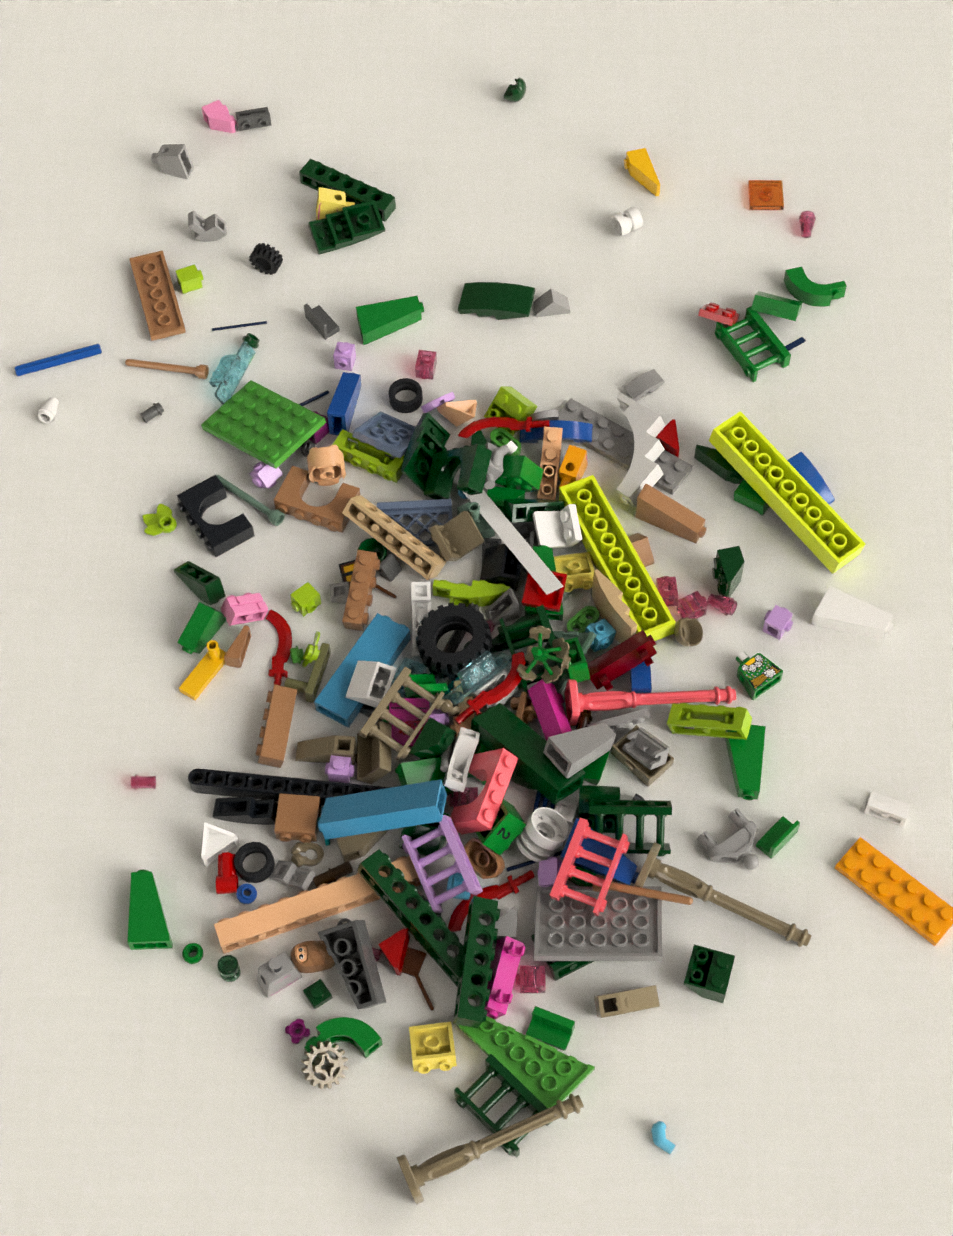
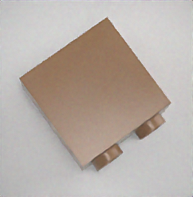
[274,794,322,843]

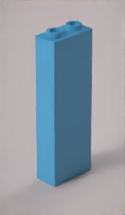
[314,613,411,728]
[318,779,447,840]

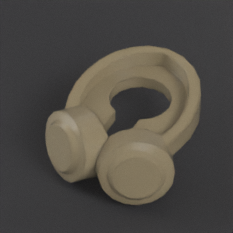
[434,693,461,717]
[291,842,324,867]

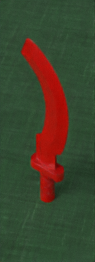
[458,417,550,438]
[266,610,292,686]
[454,651,525,725]
[448,870,535,932]

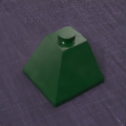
[410,717,456,760]

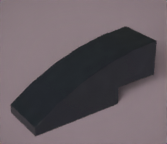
[212,797,278,825]

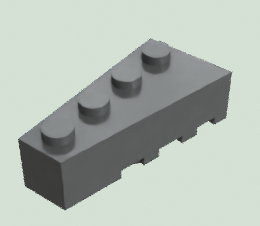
[317,920,386,1010]

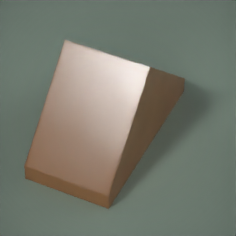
[628,533,655,567]

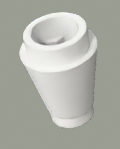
[38,397,59,423]

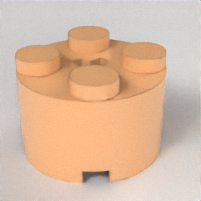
[307,445,346,486]

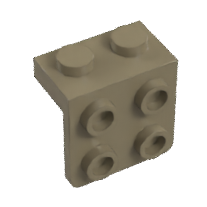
[429,511,484,561]

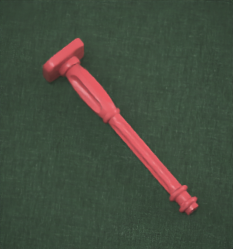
[564,679,736,726]

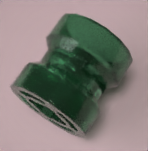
[217,955,241,982]

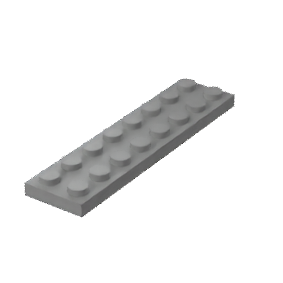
[558,398,693,495]

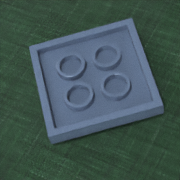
[352,411,416,458]

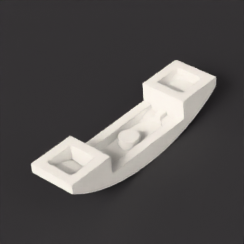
[411,582,431,657]

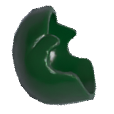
[504,77,526,102]
[357,538,388,563]

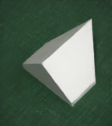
[201,822,240,868]

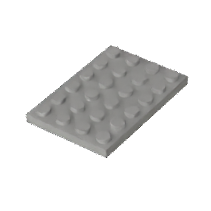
[534,886,662,961]

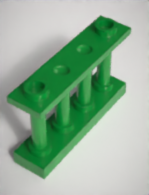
[715,306,791,382]

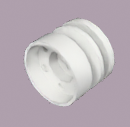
[516,807,570,862]

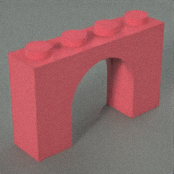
[450,748,518,834]

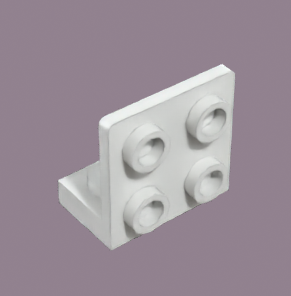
[533,504,582,548]

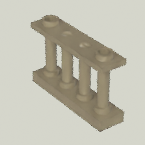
[358,666,445,761]

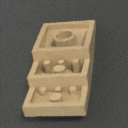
[591,569,637,643]

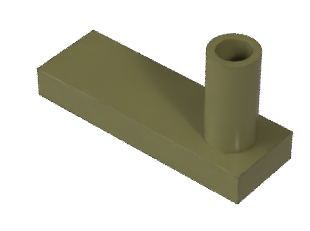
[284,643,331,703]

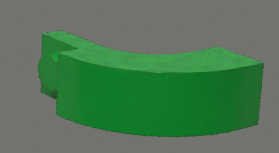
[784,266,847,307]
[304,1017,383,1058]

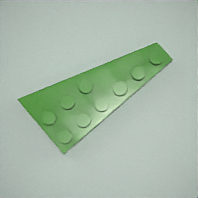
[457,1016,595,1108]

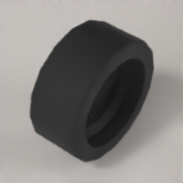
[388,378,423,413]
[234,842,275,883]

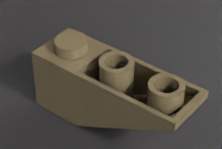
[295,735,357,765]
[336,830,389,863]
[594,985,660,1018]

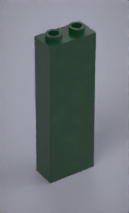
[470,703,586,805]

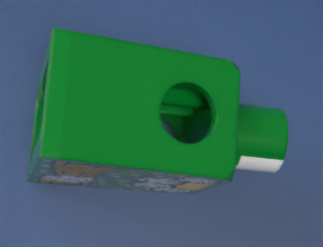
[736,652,783,700]

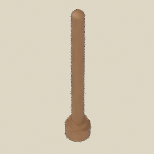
[125,359,209,379]
[593,875,693,905]

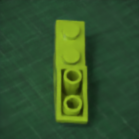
[432,580,510,607]

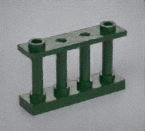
[497,605,569,694]
[589,799,672,856]
[454,1054,551,1158]

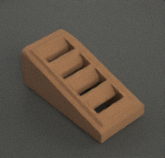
[224,625,251,668]

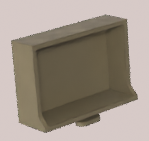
[355,721,392,784]
[611,725,674,787]

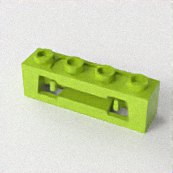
[332,429,404,483]
[666,703,752,740]

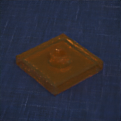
[748,180,784,210]

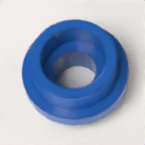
[236,883,257,904]

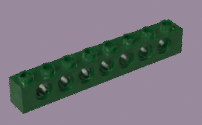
[357,849,482,988]

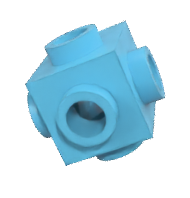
[585,618,616,652]

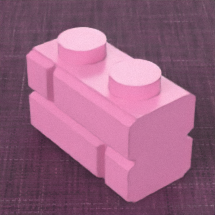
[221,593,268,626]

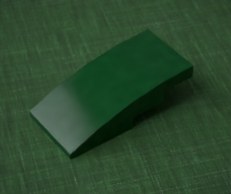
[308,200,385,254]
[458,282,535,320]
[401,413,450,492]

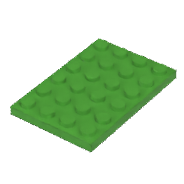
[201,380,326,469]

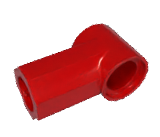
[216,852,239,894]

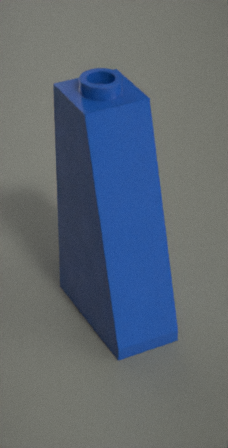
[327,372,362,436]
[560,818,639,885]

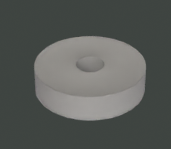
[530,410,559,421]

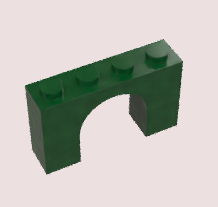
[424,443,492,500]

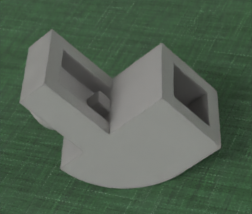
[188,211,227,242]

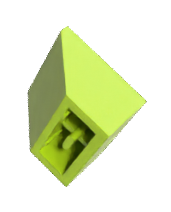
[484,386,538,436]

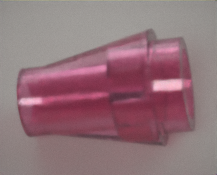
[799,211,816,238]
[707,594,737,616]

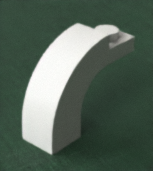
[443,727,480,792]

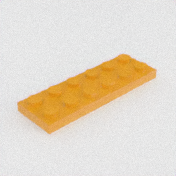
[835,837,953,946]

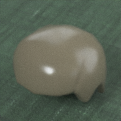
[674,617,703,647]

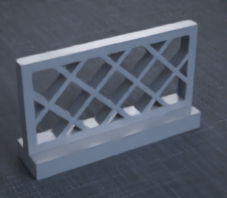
[377,499,452,546]

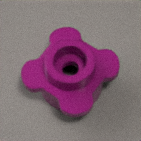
[285,1019,310,1044]

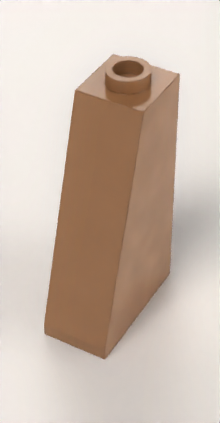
[635,483,707,543]

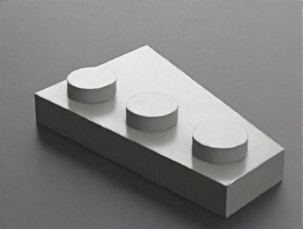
[587,709,652,730]

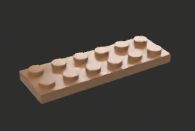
[129,250,186,341]

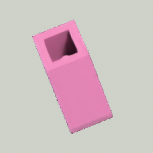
[202,100,236,133]

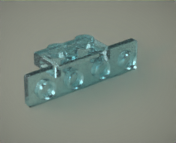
[209,342,255,405]
[444,651,512,705]

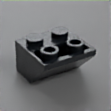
[480,544,522,590]

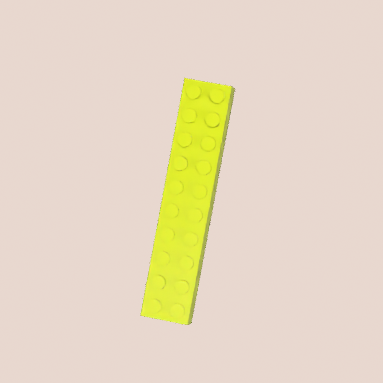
[709,411,866,574]
[559,475,676,641]

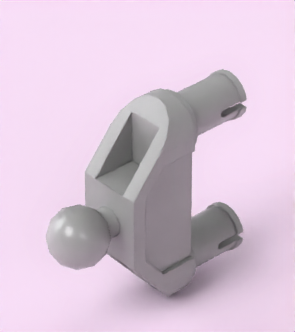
[697,808,759,870]

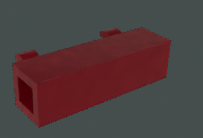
[587,630,657,691]

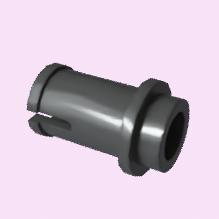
[140,402,164,423]

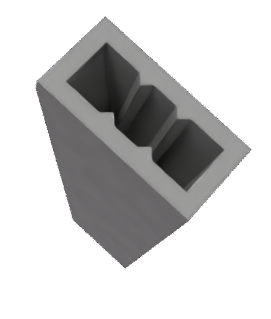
[543,722,616,778]

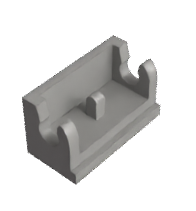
[622,727,669,770]

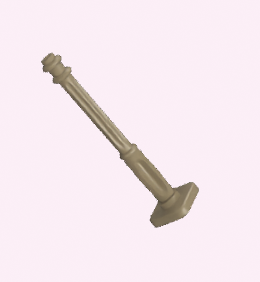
[634,842,812,947]
[396,1094,584,1205]

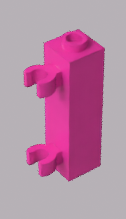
[528,680,572,741]
[484,936,526,1019]

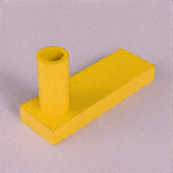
[179,640,226,701]

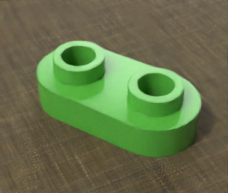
[490,428,521,455]
[567,606,599,633]

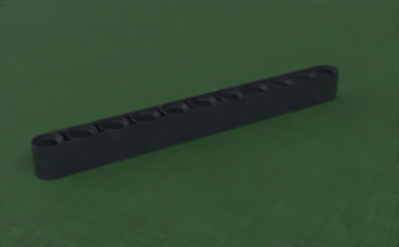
[188,768,391,806]

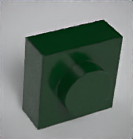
[303,979,333,1009]

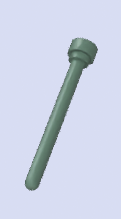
[216,475,285,526]

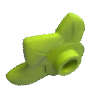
[142,504,177,536]
[302,631,320,668]

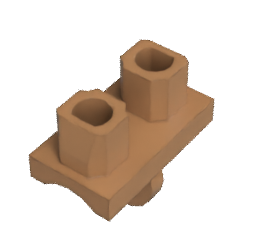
[510,692,538,725]

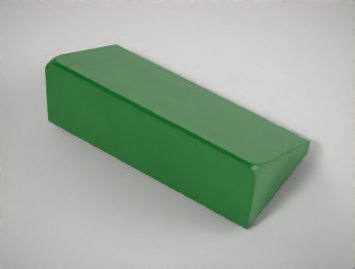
[582,751,610,785]

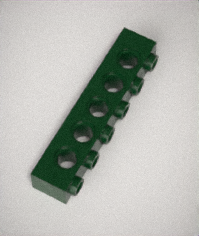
[299,159,396,222]
[453,896,500,1028]

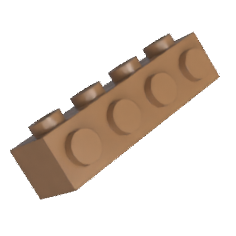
[342,550,380,631]
[255,684,297,768]

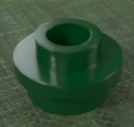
[242,333,260,349]

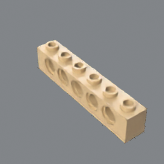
[342,495,447,580]

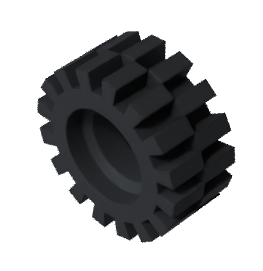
[249,243,283,275]

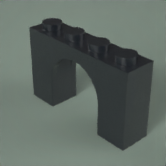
[177,475,255,557]

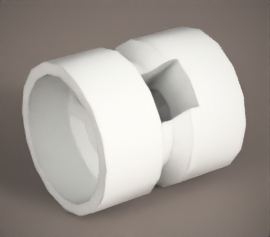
[611,207,643,237]

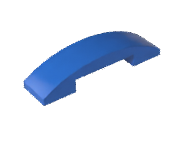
[519,420,593,443]

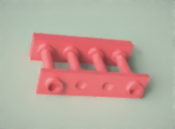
[549,818,630,916]

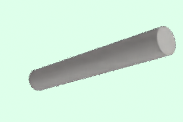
[440,744,451,772]

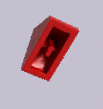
[655,419,680,458]
[378,928,410,976]

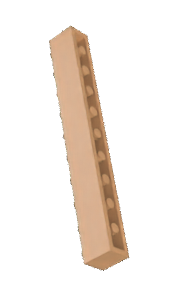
[214,856,420,954]

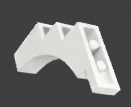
[616,393,666,507]

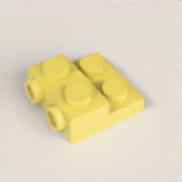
[554,552,594,592]
[409,1022,457,1074]

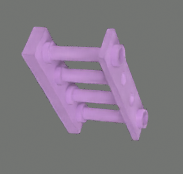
[402,815,483,913]

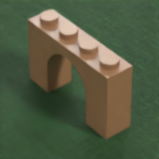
[274,466,360,533]

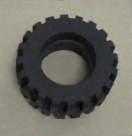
[416,602,493,680]

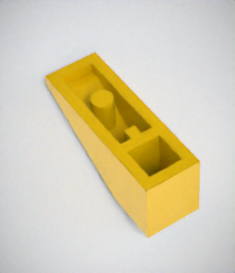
[624,148,660,196]

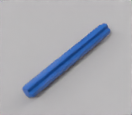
[15,344,102,376]

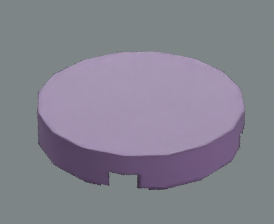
[421,392,456,413]

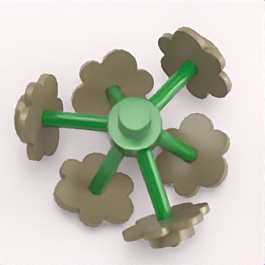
[517,626,571,684]

